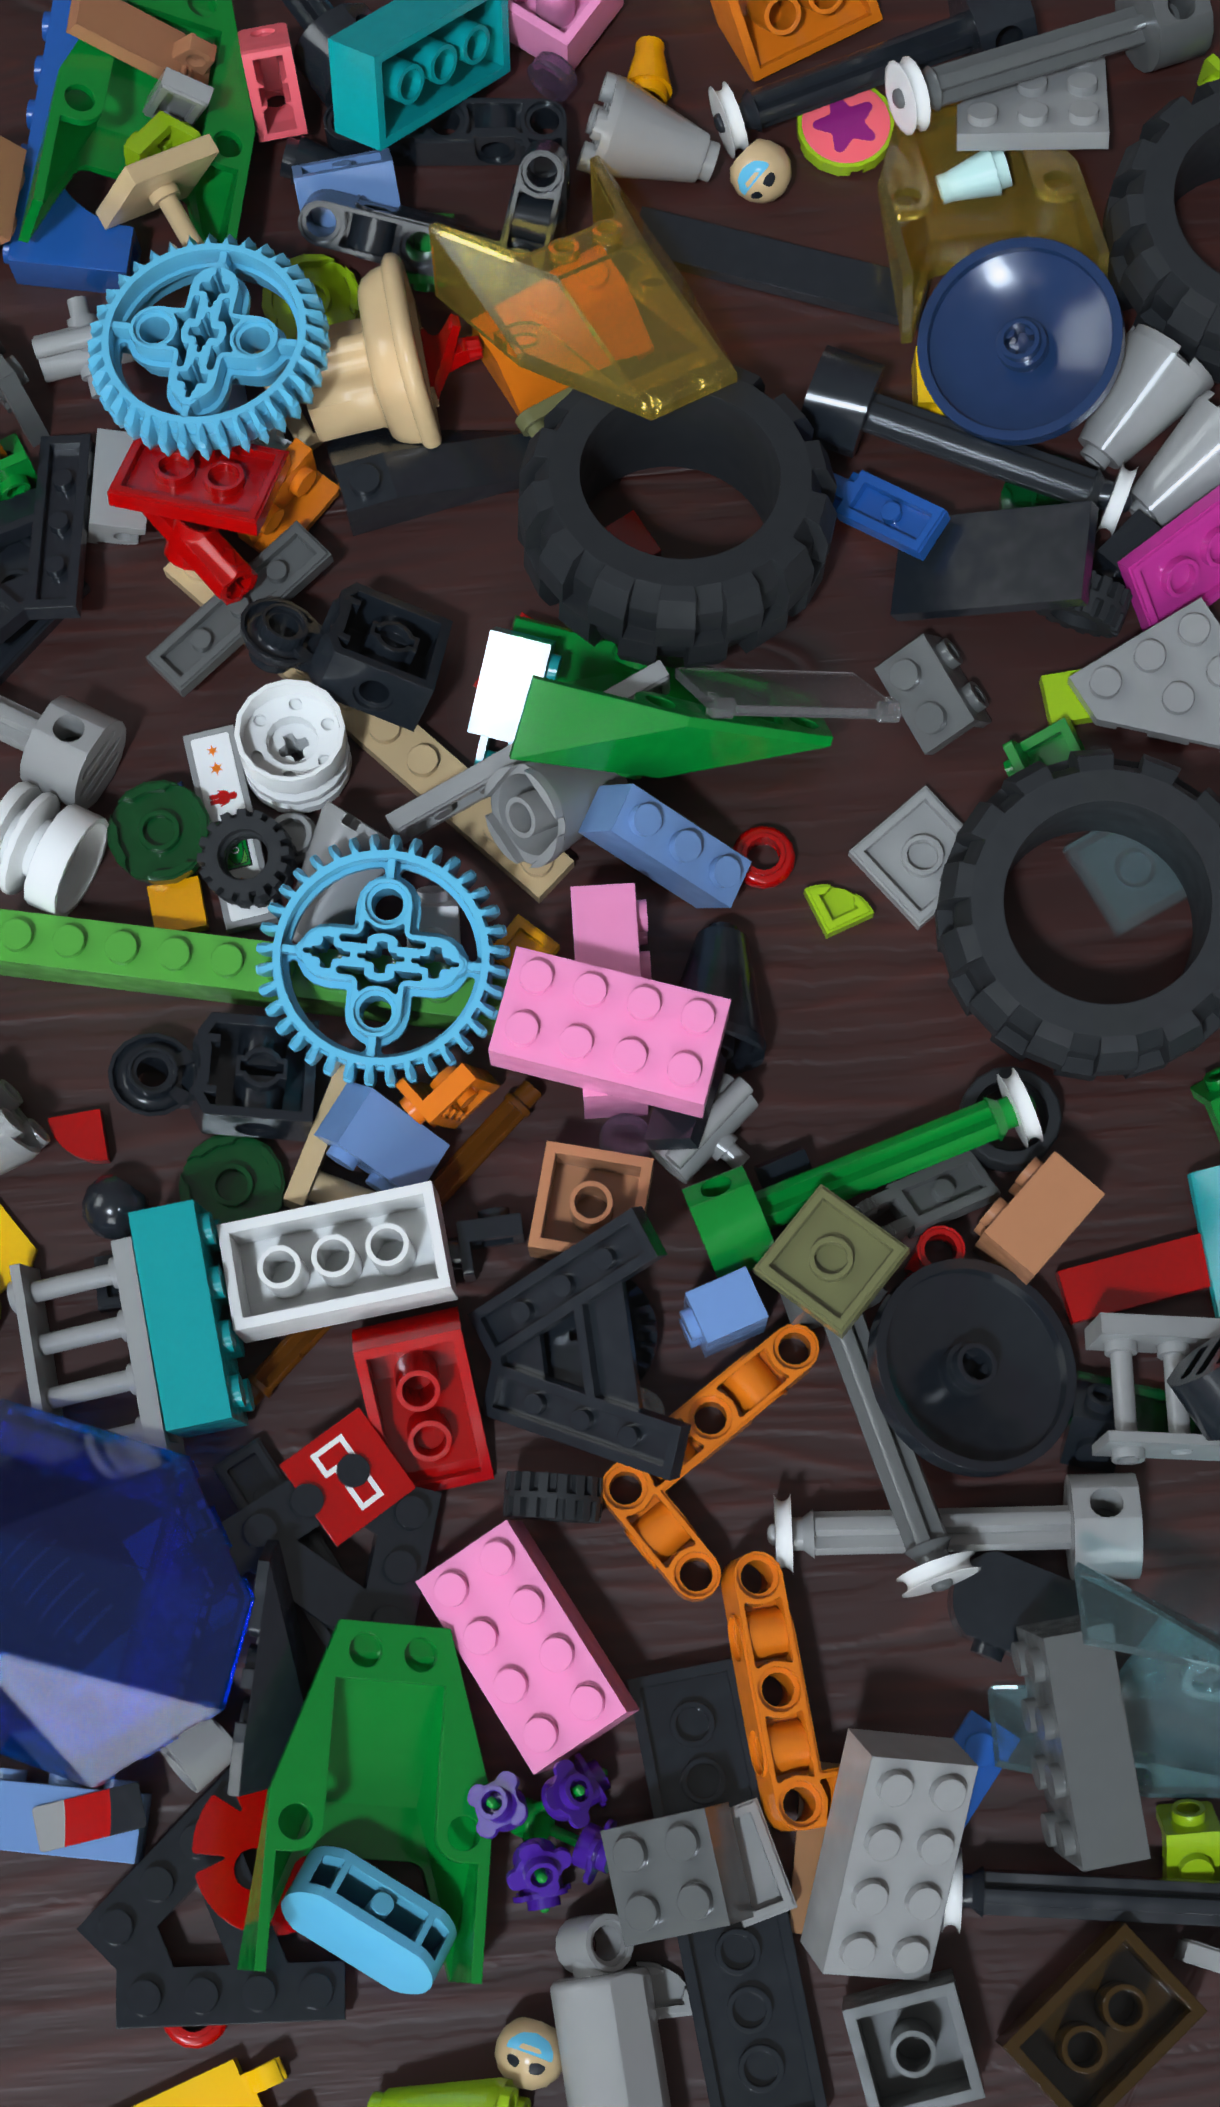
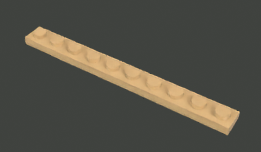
[163,562,575,904]

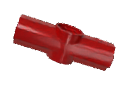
[142,512,258,605]

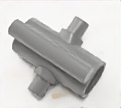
[31,296,135,399]
[650,1072,758,1184]

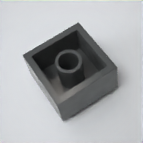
[600,1802,754,1947]
[842,1968,986,2107]

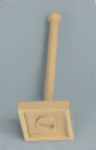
[95,134,324,451]

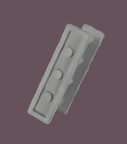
[7,1236,186,1482]
[1084,1312,1220,1465]

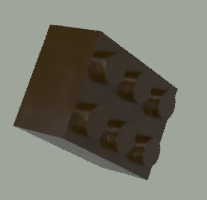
[995,1921,1207,2107]

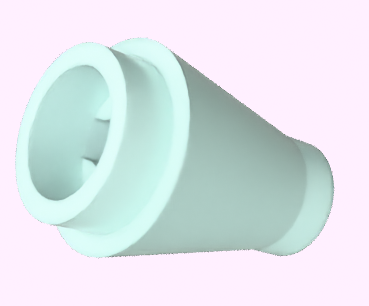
[935,151,1013,205]

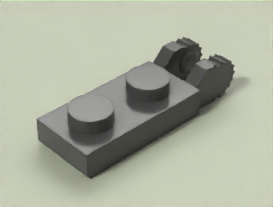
[854,1150,1001,1241]

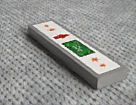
[183,724,279,935]

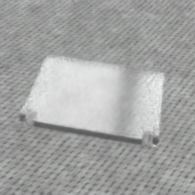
[674,667,901,723]

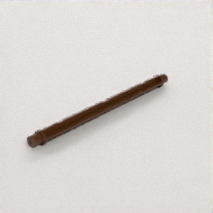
[246,1080,542,1412]

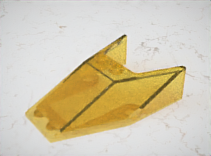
[878,100,1109,344]
[429,155,737,421]

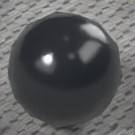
[82,1173,149,1240]

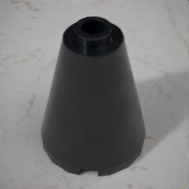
[678,922,766,1075]

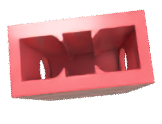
[238,23,308,143]

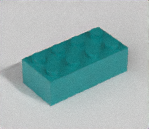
[328,0,510,151]
[128,1199,255,1438]

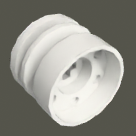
[234,679,352,814]
[0,781,109,917]

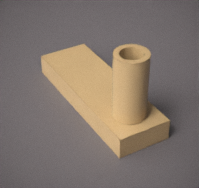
[283,1064,375,1209]

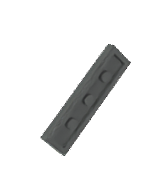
[146,521,334,698]

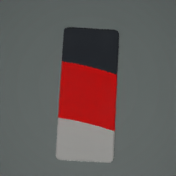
[32,1782,147,1852]

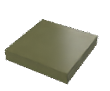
[753,1184,910,1339]

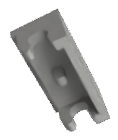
[87,428,147,545]

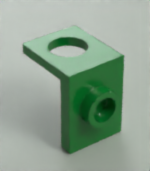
[0,433,37,501]

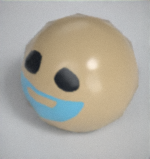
[730,139,792,204]
[495,2017,562,2090]

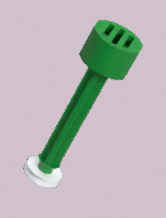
[681,1068,1043,1279]

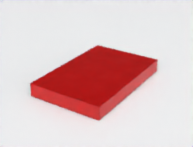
[107,438,291,536]

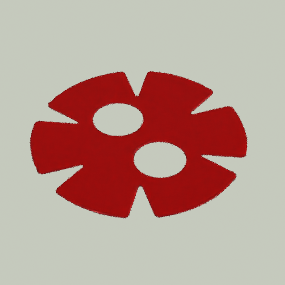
[192,1789,307,1936]

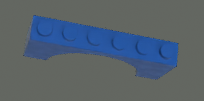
[2,0,142,293]

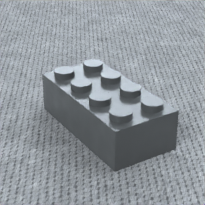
[1011,1614,1151,1872]

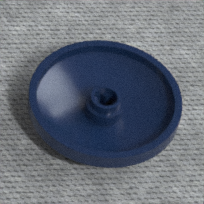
[917,237,1125,446]

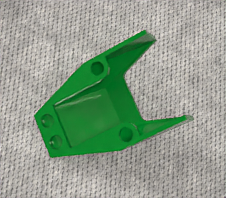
[18,0,256,243]
[509,615,833,780]
[237,1619,491,1984]

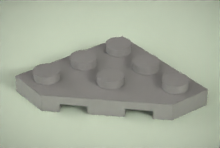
[956,57,1110,151]
[1068,597,1220,752]

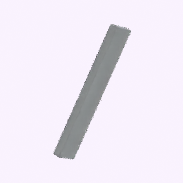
[385,660,670,845]

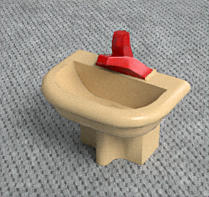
[296,252,484,449]

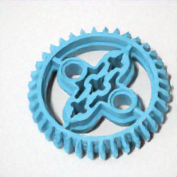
[87,233,331,461]
[256,834,511,1088]

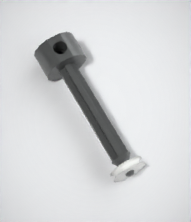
[884,0,1214,136]
[780,1285,981,1598]

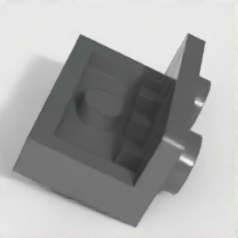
[874,633,992,755]

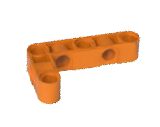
[603,1324,819,1602]
[721,1551,839,1831]

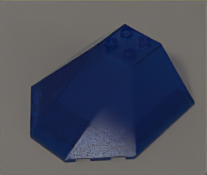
[0,1398,256,1788]

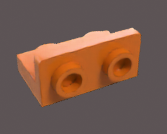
[237,438,340,553]
[395,1063,501,1129]

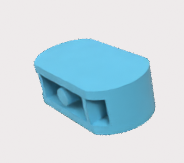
[281,1846,457,1994]

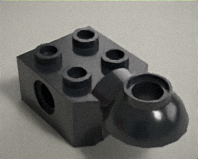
[240,582,453,732]
[108,1012,319,1142]

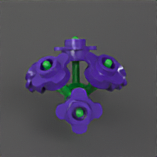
[467,1752,617,1913]

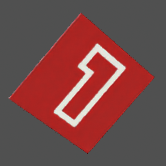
[279,1407,416,1546]

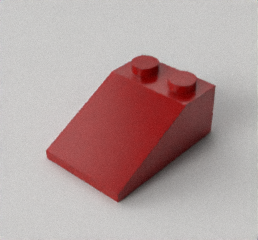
[352,1306,495,1491]

